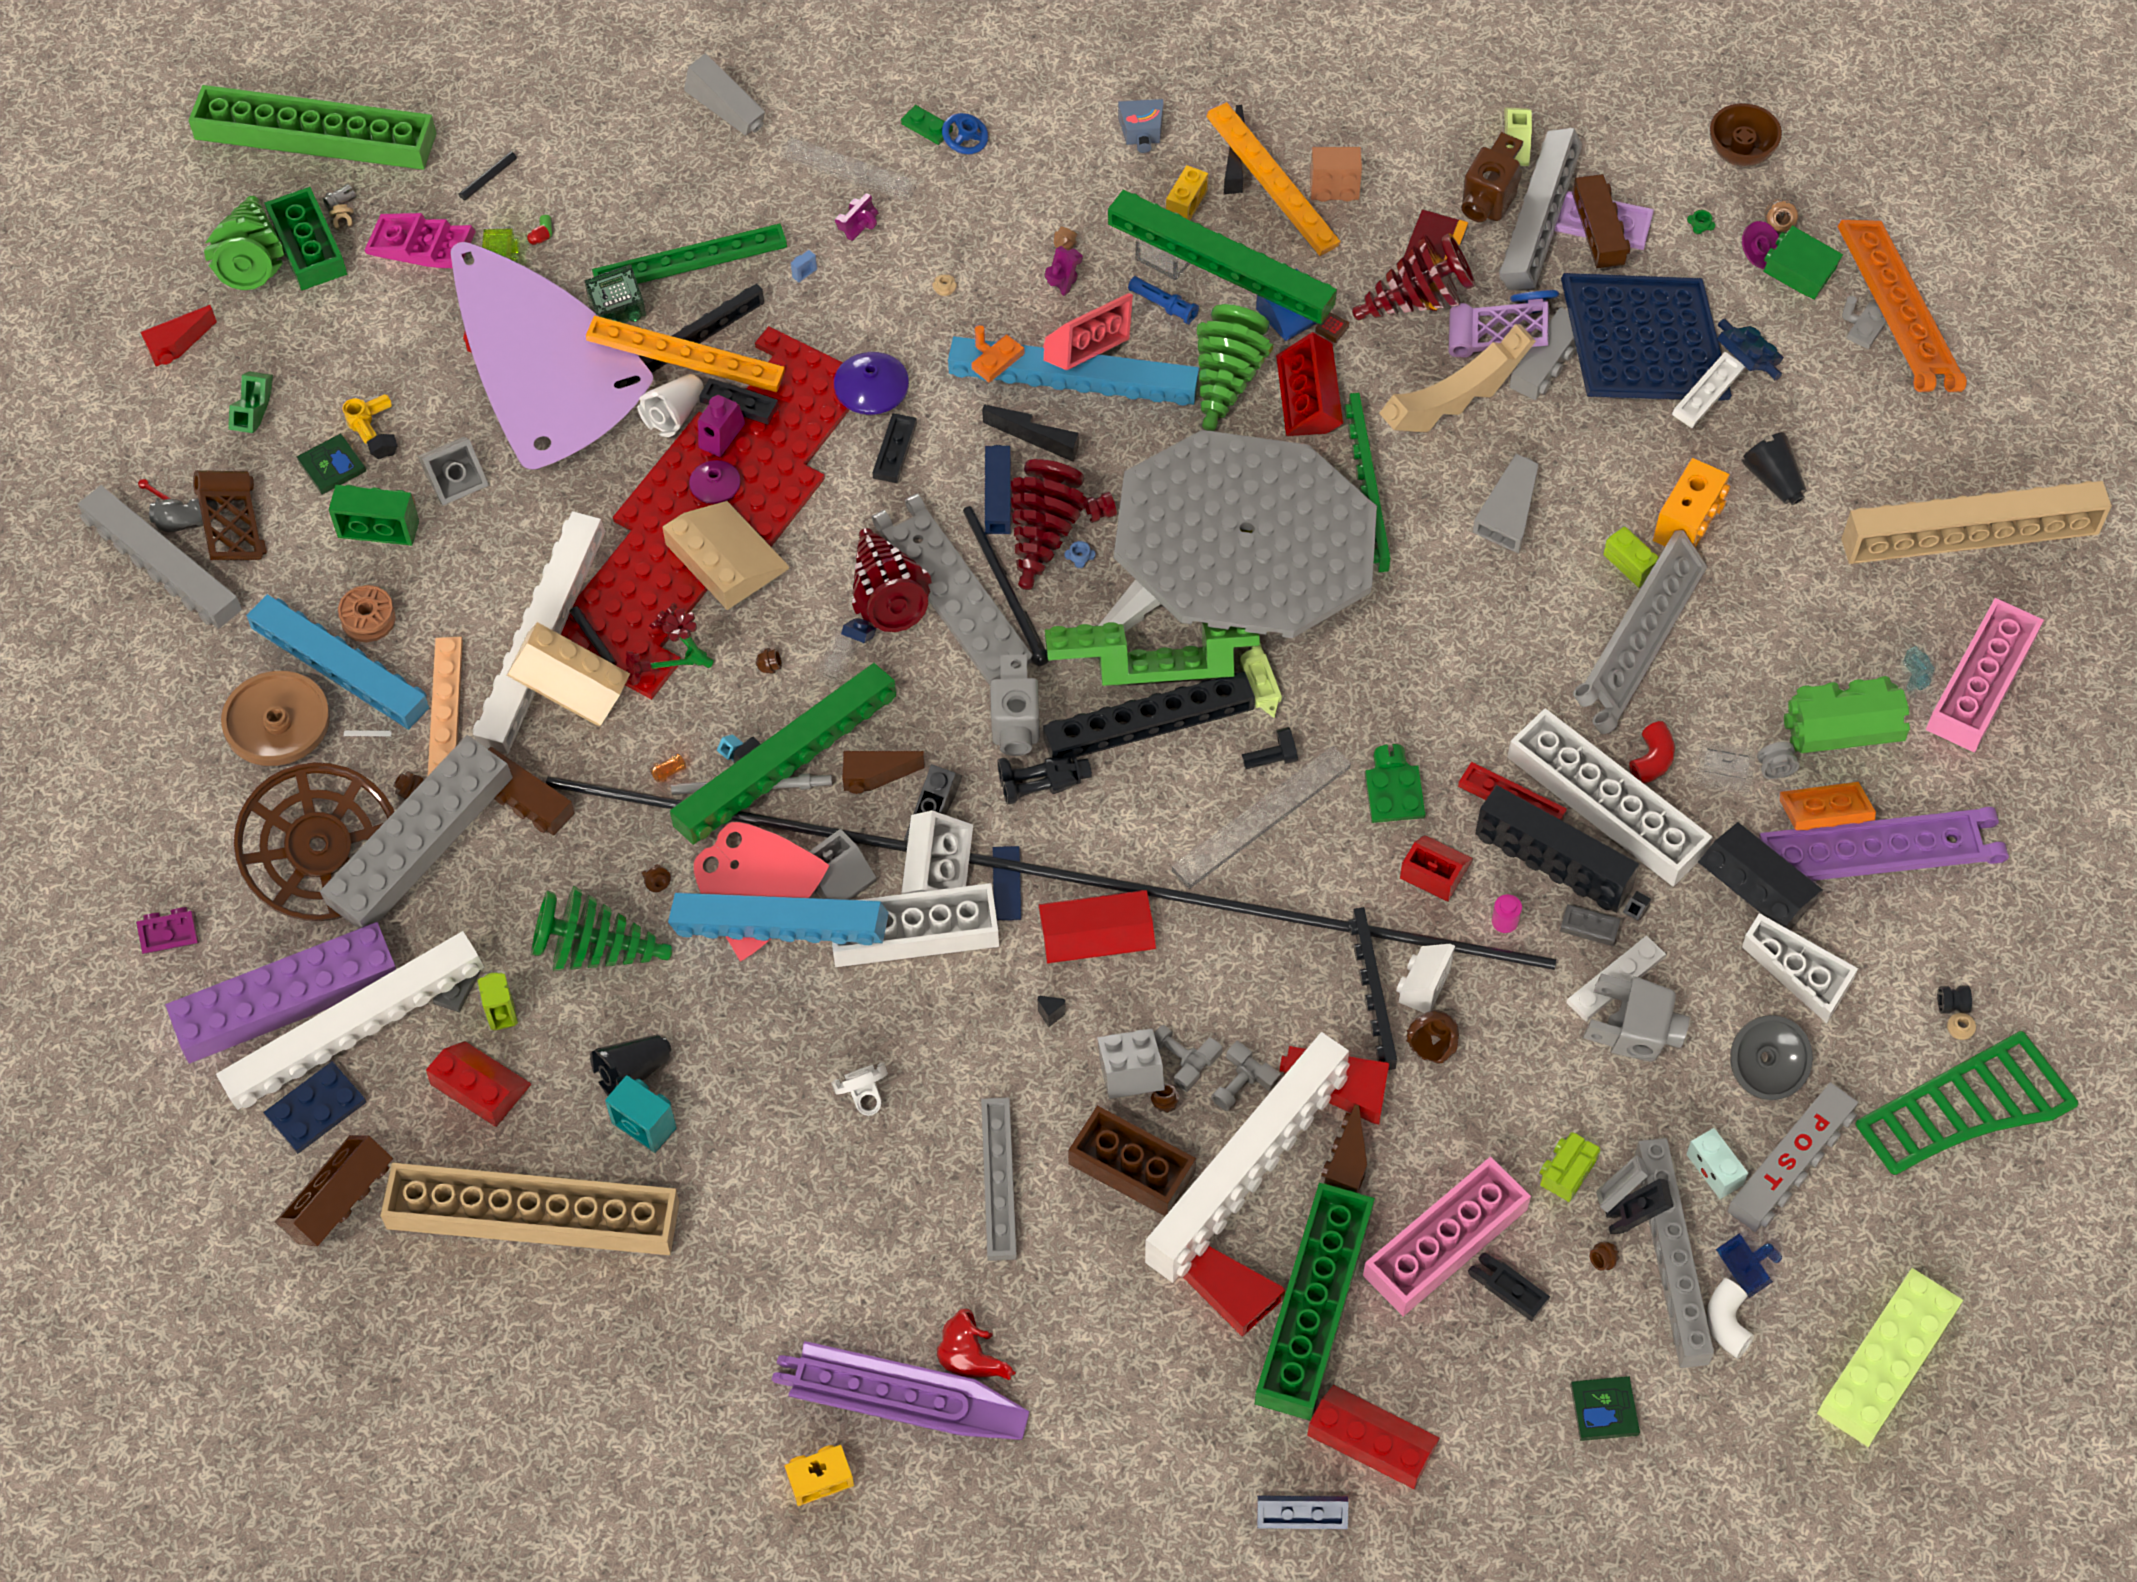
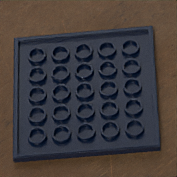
[1561,273,1732,401]

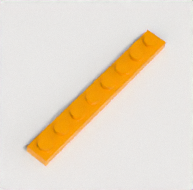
[1206,102,1341,256]
[586,315,785,392]

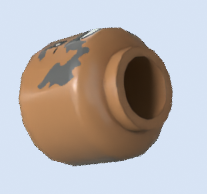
[1764,198,1798,232]

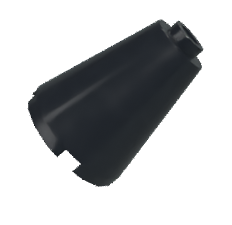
[1741,432,1807,505]
[590,1034,671,1096]

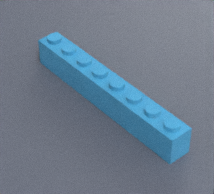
[246,594,429,730]
[668,893,889,945]

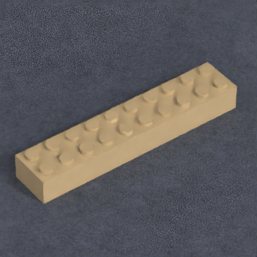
[1841,481,2112,564]
[381,1163,680,1255]

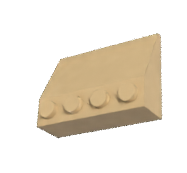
[663,501,789,610]

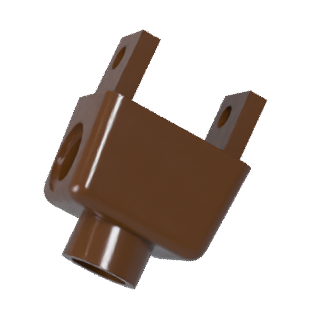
[1461,132,1523,222]

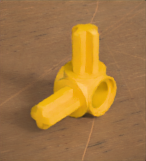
[342,394,392,444]

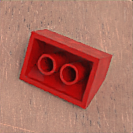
[426,1041,531,1127]

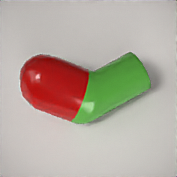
[527,215,552,245]

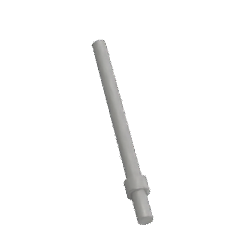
[671,773,832,795]

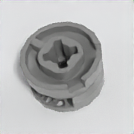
[1757,742,1800,779]

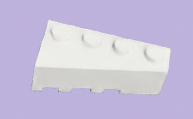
[1742,913,1858,1023]

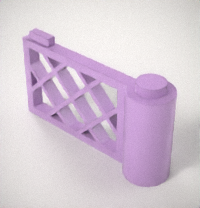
[1448,299,1549,358]

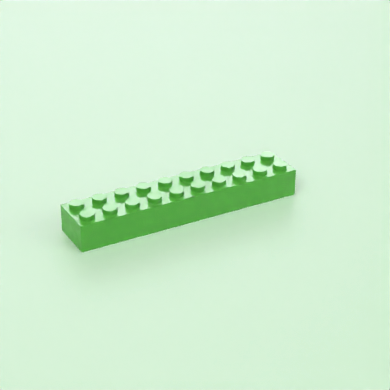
[188,85,437,170]

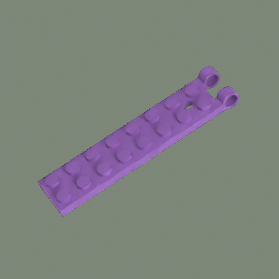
[1759,807,2009,881]

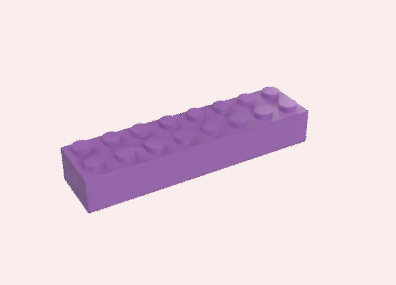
[165,922,396,1064]

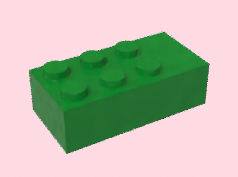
[264,187,348,291]

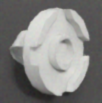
[831,1063,888,1116]

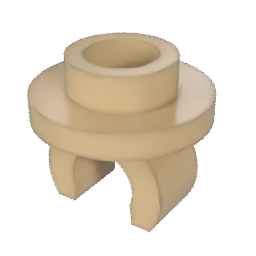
[329,204,354,229]

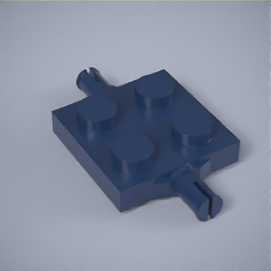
[1717,318,1784,381]

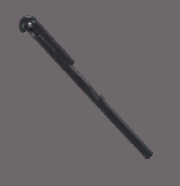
[963,506,1049,666]

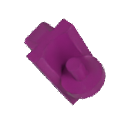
[835,194,879,241]
[1044,246,1083,296]

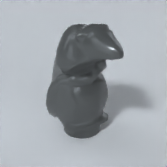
[149,498,218,532]

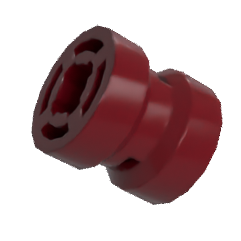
[1085,492,1117,523]

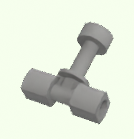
[1154,1025,1223,1092]
[1211,1040,1281,1111]

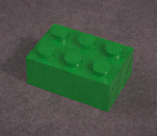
[328,485,419,546]

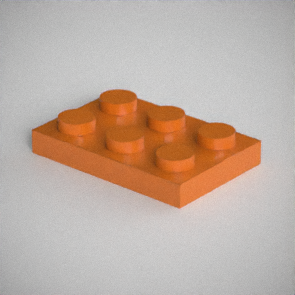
[1780,782,1876,831]

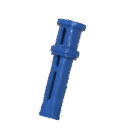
[1128,276,1199,325]

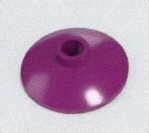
[1742,221,1779,269]
[689,460,740,504]

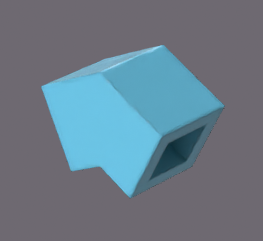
[716,734,743,762]

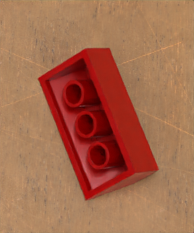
[1276,332,1343,436]
[1307,1384,1440,1489]

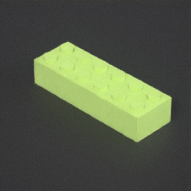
[1817,1268,1963,1448]

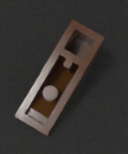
[842,751,925,794]

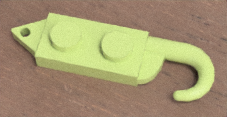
[1233,644,1282,718]

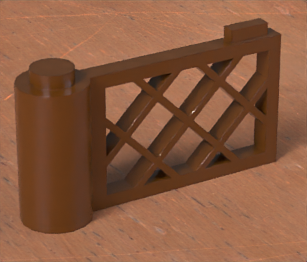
[193,470,267,560]

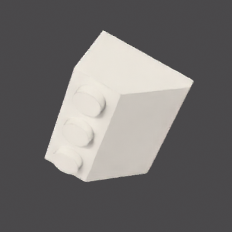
[902,811,973,894]

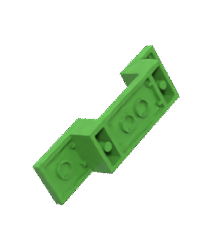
[1045,622,1260,686]

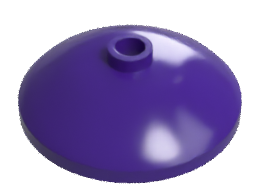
[834,352,909,415]

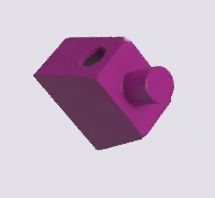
[698,395,745,457]

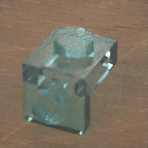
[1903,646,1935,692]

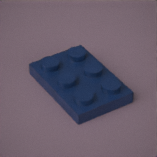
[263,1061,367,1154]

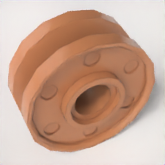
[338,585,396,643]

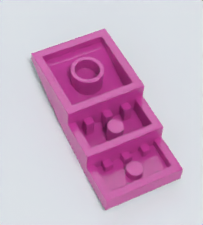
[364,213,476,268]

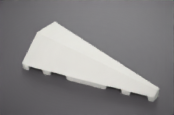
[1082,579,1161,659]

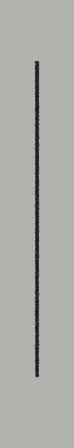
[546,776,1556,970]

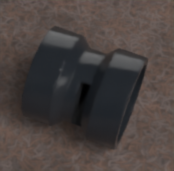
[1937,985,1972,1014]

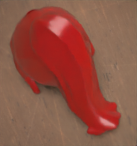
[937,1308,1016,1380]

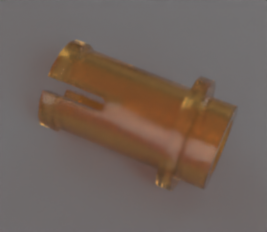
[650,754,686,782]

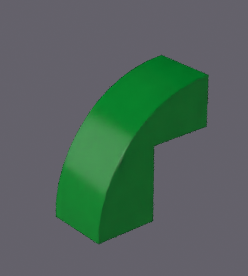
[228,371,273,433]

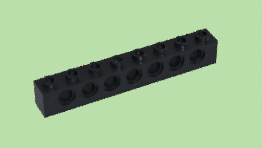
[1043,671,1255,759]

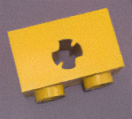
[784,1445,854,1506]

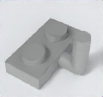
[1842,296,1887,349]

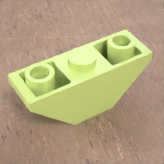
[1504,107,1532,166]

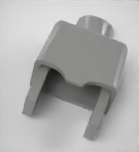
[990,654,1040,756]
[1583,973,1690,1062]

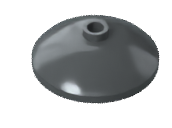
[1730,1015,1813,1100]

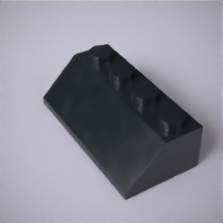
[1698,822,1823,931]

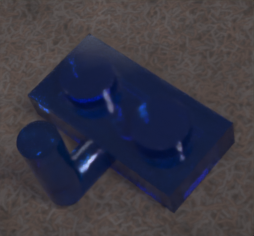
[1716,1233,1782,1298]

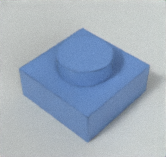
[791,250,817,283]

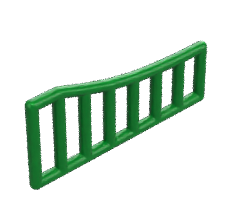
[1855,1031,2079,1175]

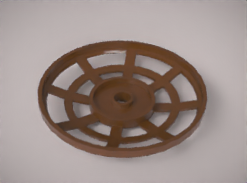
[234,762,394,921]

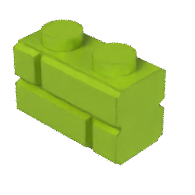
[1603,526,1659,588]
[477,973,518,1031]
[1539,1132,1601,1202]

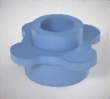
[1065,541,1095,568]

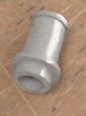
[323,184,356,211]

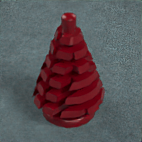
[1352,233,1476,321]
[1011,459,1088,590]
[852,528,932,632]

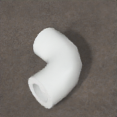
[1707,1278,1754,1359]

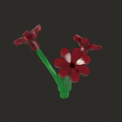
[626,603,714,686]

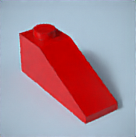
[140,305,217,367]

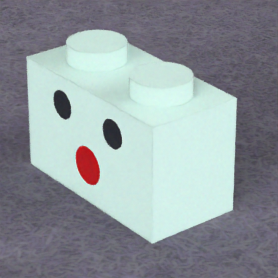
[1686,1128,1748,1199]

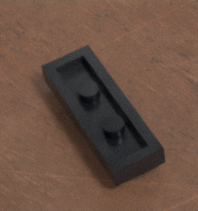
[699,378,779,425]
[872,413,917,483]

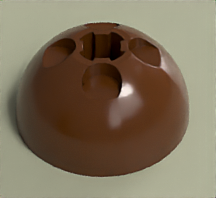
[1710,103,1782,167]

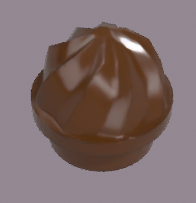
[756,648,782,674]
[1151,1084,1179,1113]
[1589,1242,1620,1271]

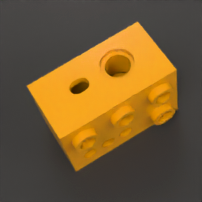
[1653,458,1731,548]

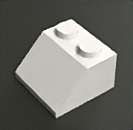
[1396,944,1455,1013]

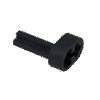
[1242,727,1298,770]

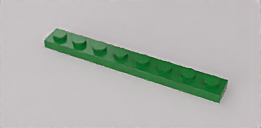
[592,223,787,288]
[1344,393,1391,572]

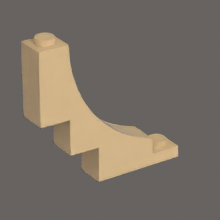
[1379,324,1536,432]

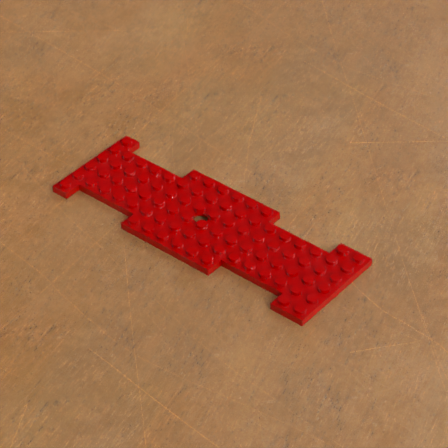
[561,326,849,700]

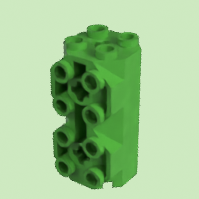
[1784,676,1910,753]

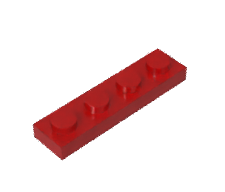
[1458,762,1567,821]

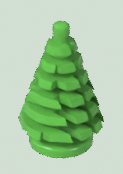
[204,196,284,290]
[1197,304,1273,431]

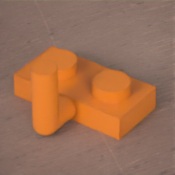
[971,325,1025,383]

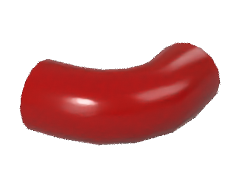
[1629,721,1676,784]

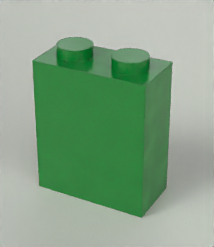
[1763,225,1843,300]

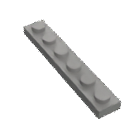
[981,1098,1017,1261]

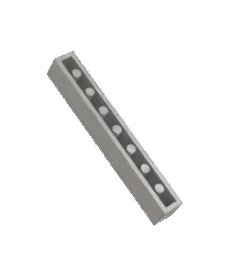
[1499,128,1582,290]
[78,485,242,629]

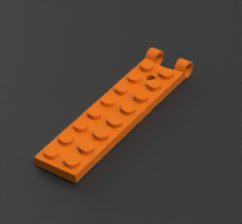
[1837,220,1967,392]

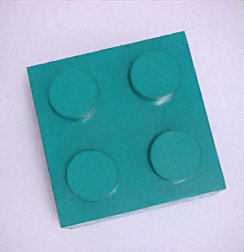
[605,1075,677,1153]

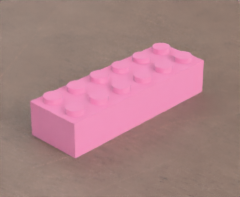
[1926,598,2044,753]
[1363,1156,1531,1317]

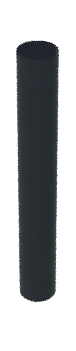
[458,151,517,201]
[570,606,617,666]

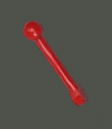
[138,479,171,500]

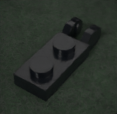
[1605,1178,1674,1235]
[1468,1252,1550,1322]

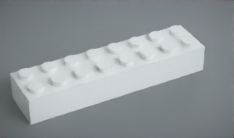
[1507,708,1712,887]

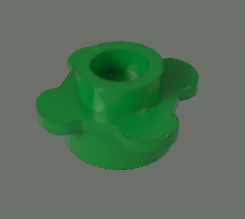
[1687,210,1715,234]

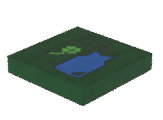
[296,433,366,495]
[1570,1376,1640,1441]

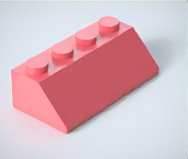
[1044,293,1133,370]

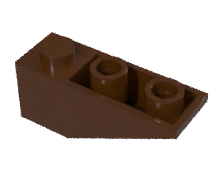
[1321,1105,1367,1193]

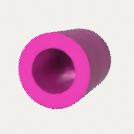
[1491,894,1522,933]

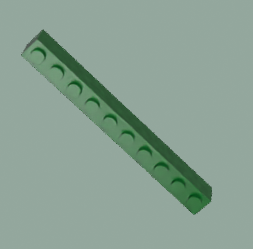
[1108,189,1337,325]
[670,662,896,845]

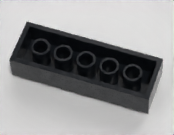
[1475,785,1640,913]

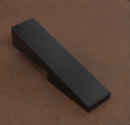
[1224,105,1245,194]
[982,404,1079,462]

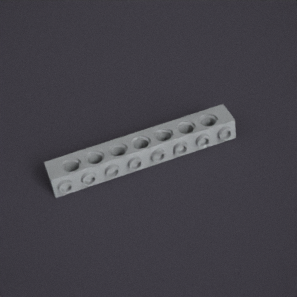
[1635,1138,1714,1368]

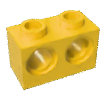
[1166,165,1208,220]

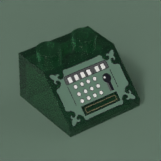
[584,264,646,323]

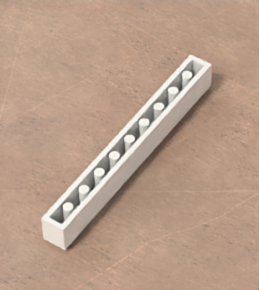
[473,511,606,754]
[216,931,484,1110]

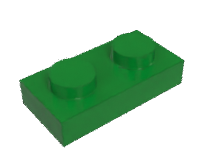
[901,104,953,145]

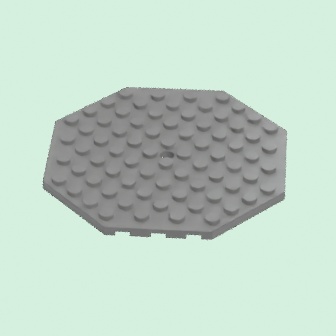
[1113,430,1377,638]

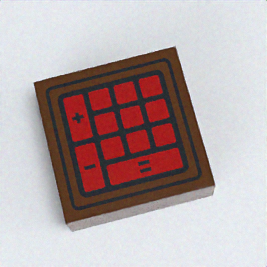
[1315,312,1350,343]

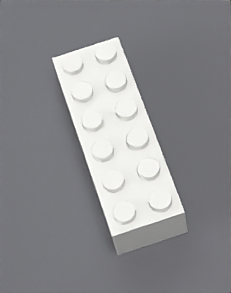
[832,883,999,967]

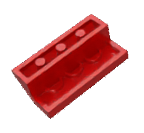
[1038,890,1156,964]

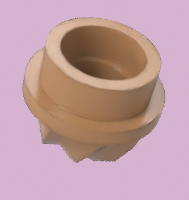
[1053,226,1078,251]

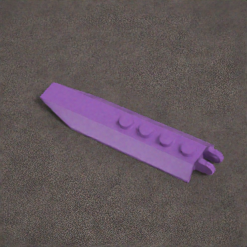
[771,1341,1029,1440]

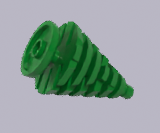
[531,886,673,972]

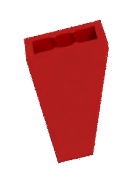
[1279,1046,1389,1125]
[1183,1246,1285,1337]

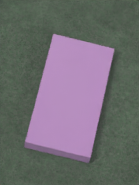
[1554,191,1654,250]

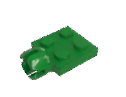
[1365,744,1425,823]

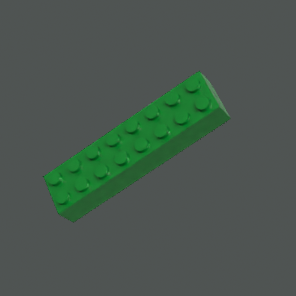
[1254,1182,1375,1421]

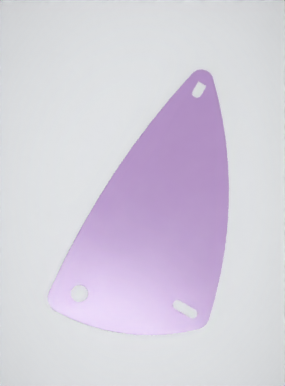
[451,242,653,469]

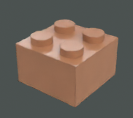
[1310,147,1362,202]

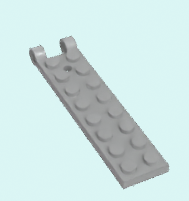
[872,493,1032,685]
[1573,530,1707,734]

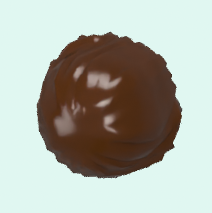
[1406,1010,1459,1064]

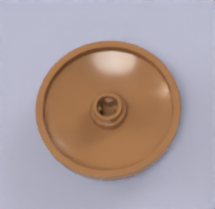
[221,671,330,766]

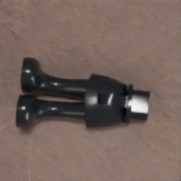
[997,757,1092,805]

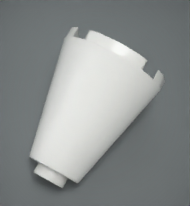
[638,374,704,437]

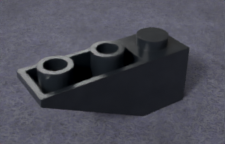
[904,764,963,841]

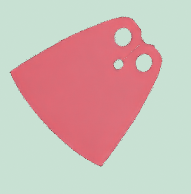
[694,822,829,961]

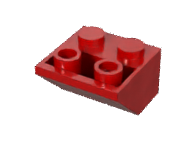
[1400,835,1473,902]

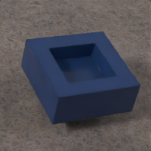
[841,618,877,643]

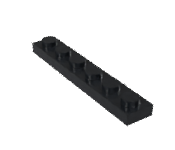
[1348,907,1397,1070]

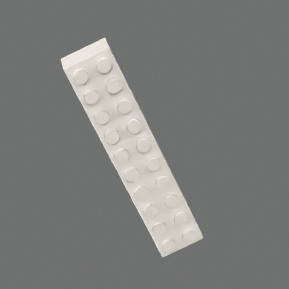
[1145,1032,1350,1283]

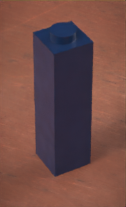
[985,445,1011,534]

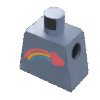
[1118,99,1163,153]

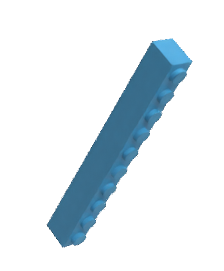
[948,336,1199,406]

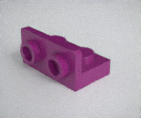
[136,907,199,954]

